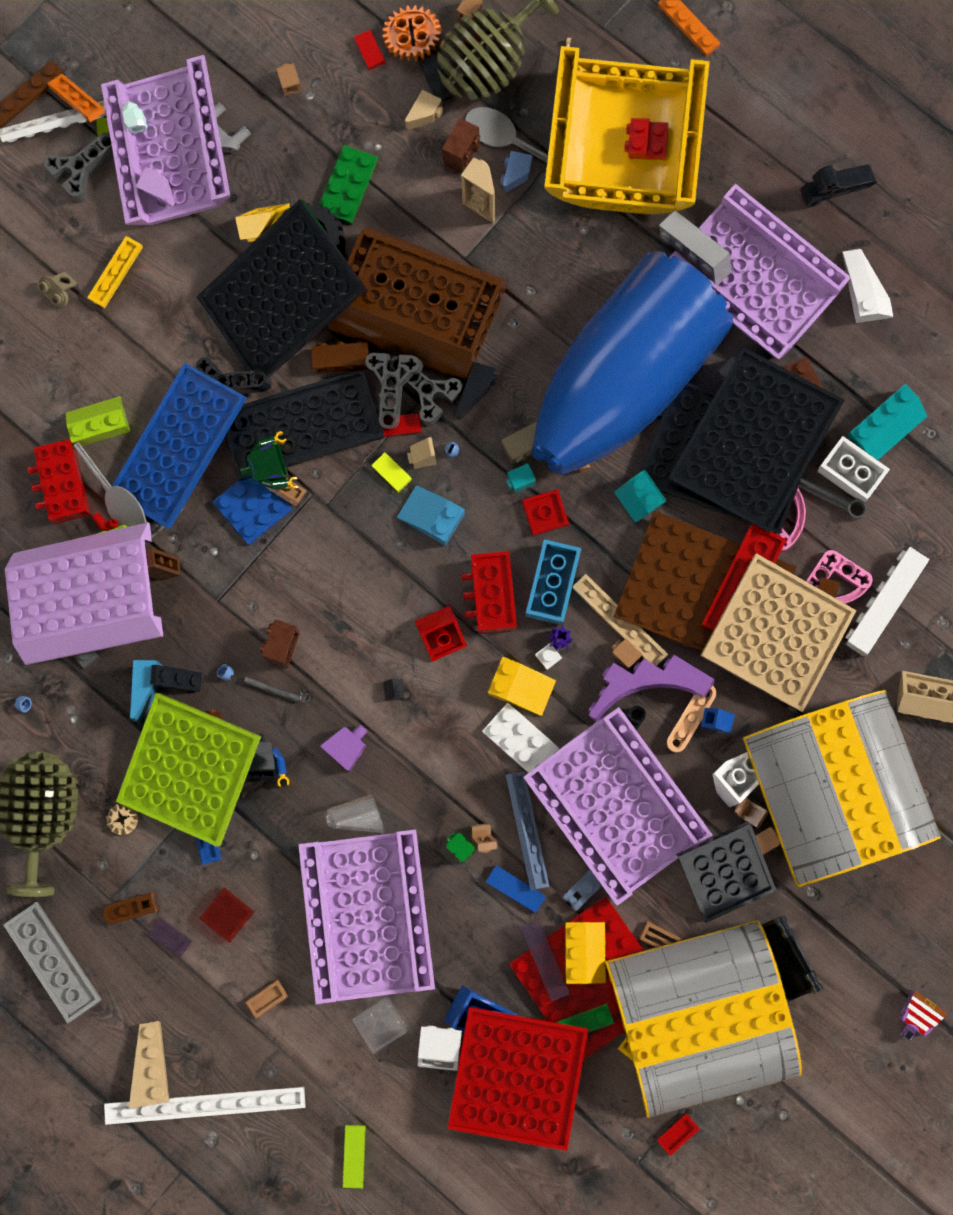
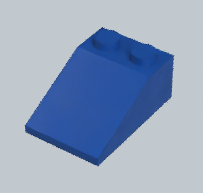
[444,985,518,1033]

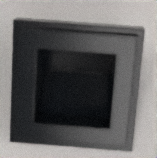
[383,679,405,701]

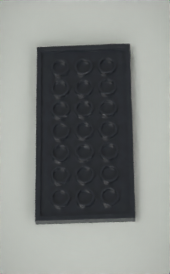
[226,369,384,481]

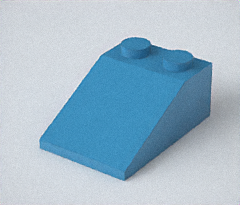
[397,485,465,546]
[130,660,163,723]

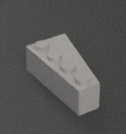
[659,211,731,285]

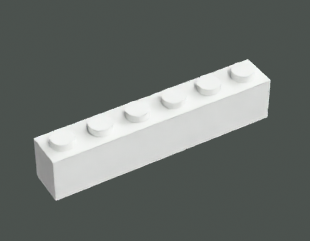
[845,547,930,657]

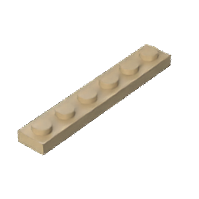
[572,574,668,666]

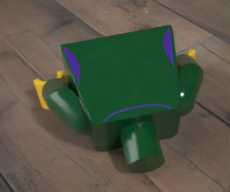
[240,431,299,489]

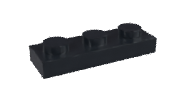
[150,665,202,692]

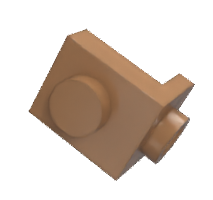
[734,797,769,829]
[471,823,497,853]

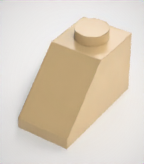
[405,90,443,129]
[407,437,436,469]

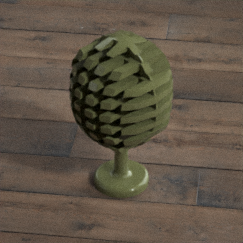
[437,0,560,100]
[0,751,79,897]

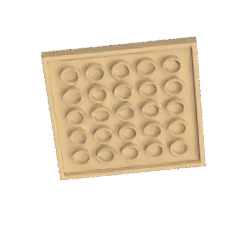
[700,554,857,712]

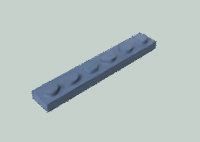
[506,772,550,890]

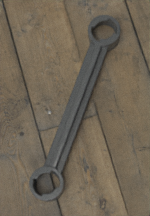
[798,476,867,520]

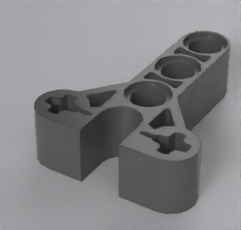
[44,133,113,203]
[365,353,423,430]
[390,356,462,427]

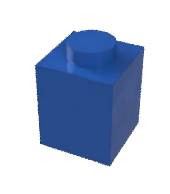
[701,708,735,733]

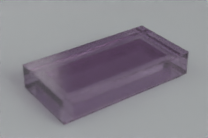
[149,918,193,958]

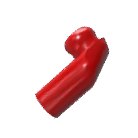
[91,512,118,532]

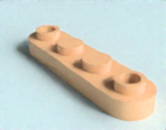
[666,686,716,753]

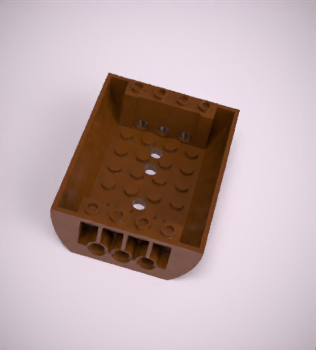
[328,226,508,383]

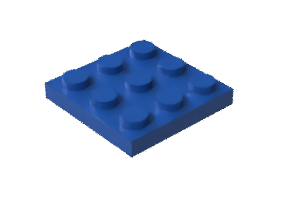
[213,478,293,545]

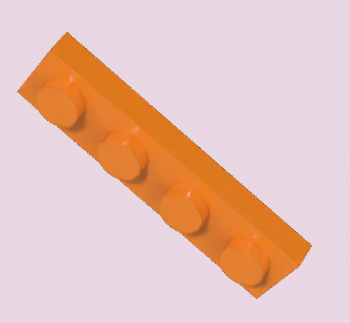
[658,0,720,57]
[48,74,105,122]

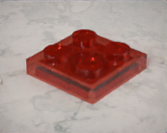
[199,887,255,943]

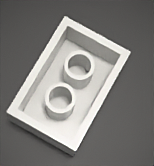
[817,436,890,503]

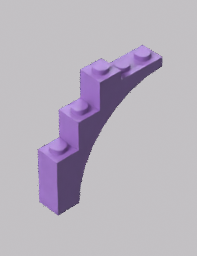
[588,655,714,722]

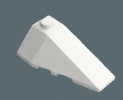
[842,249,893,323]
[713,752,759,808]

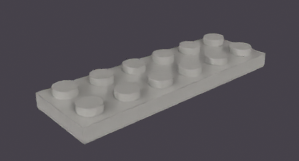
[4,902,102,1023]

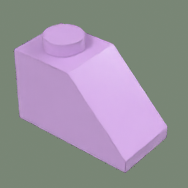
[135,167,175,206]

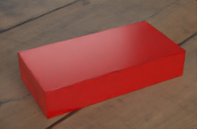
[354,30,386,71]
[383,413,421,437]
[656,1113,700,1156]

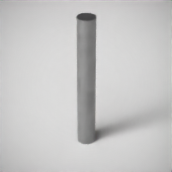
[244,676,300,703]

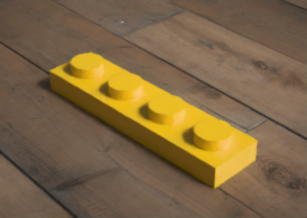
[87,236,143,309]

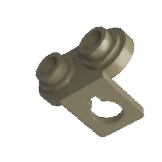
[37,272,77,307]

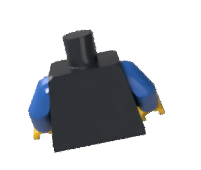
[246,733,289,787]

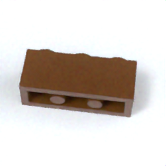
[311,340,369,374]
[146,548,181,580]

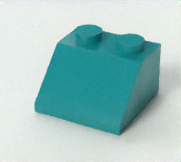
[614,470,667,523]

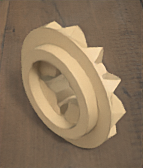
[106,804,138,835]

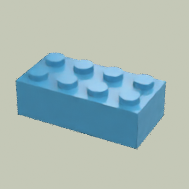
[526,539,581,626]

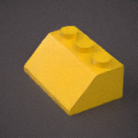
[235,203,290,242]
[565,922,606,984]

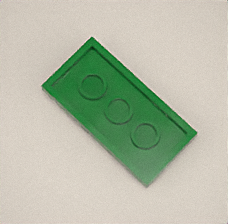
[320,145,378,225]

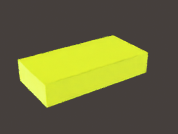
[372,453,412,493]

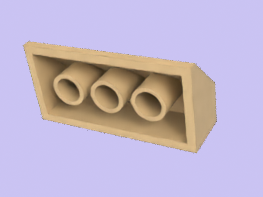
[461,158,495,223]
[897,671,953,723]

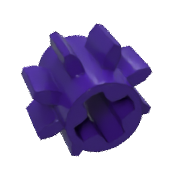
[548,626,573,651]

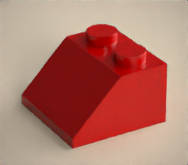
[414,606,467,662]

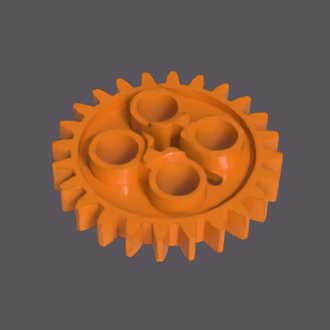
[382,5,442,62]

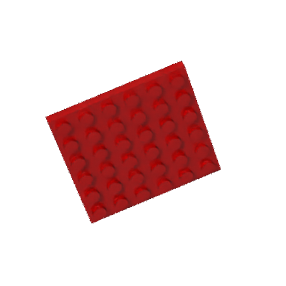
[509,896,644,1060]
[448,1006,588,1151]

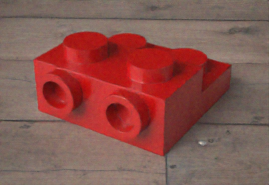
[624,118,669,160]

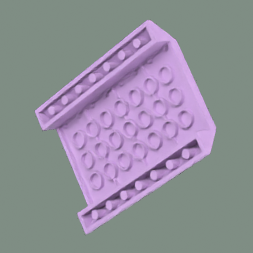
[101,55,230,225]
[669,184,851,360]
[5,522,163,665]
[523,707,713,906]
[298,830,435,1004]

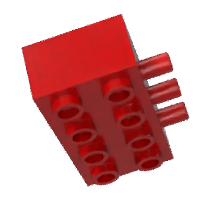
[27,439,91,525]
[461,551,517,634]

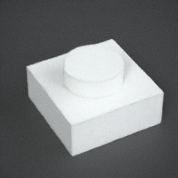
[535,643,562,670]

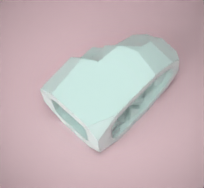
[122,101,147,134]

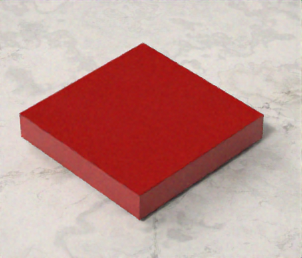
[522,489,569,536]

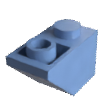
[500,151,533,193]

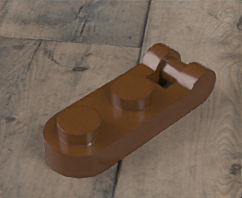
[103,892,160,924]

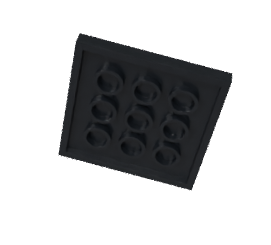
[677,821,776,923]

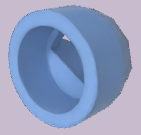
[444,442,459,458]
[217,664,234,681]
[14,696,32,712]

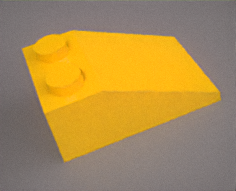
[488,656,556,716]

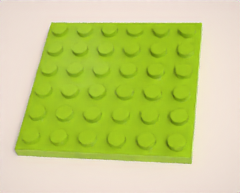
[116,693,261,847]

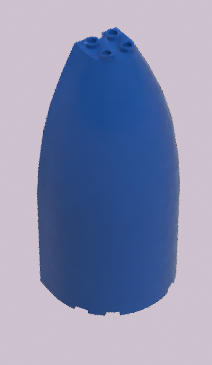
[532,251,733,475]

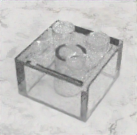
[352,995,409,1054]

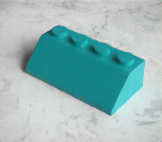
[846,384,927,461]

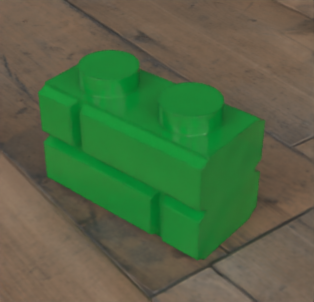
[445,832,475,863]

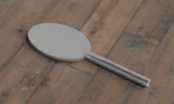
[466,107,548,163]
[73,442,146,527]

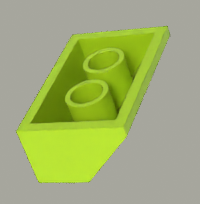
[66,396,131,446]

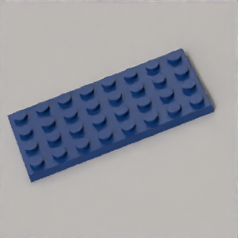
[112,362,247,529]

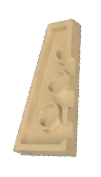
[129,1021,170,1109]

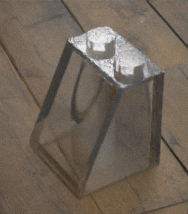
[325,794,386,835]

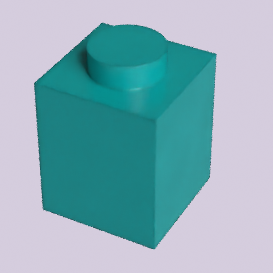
[505,463,536,493]

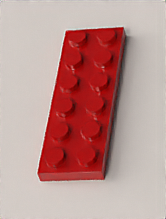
[701,524,787,631]

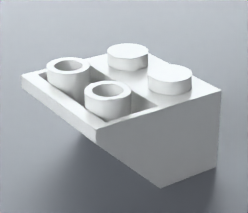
[418,1026,461,1071]

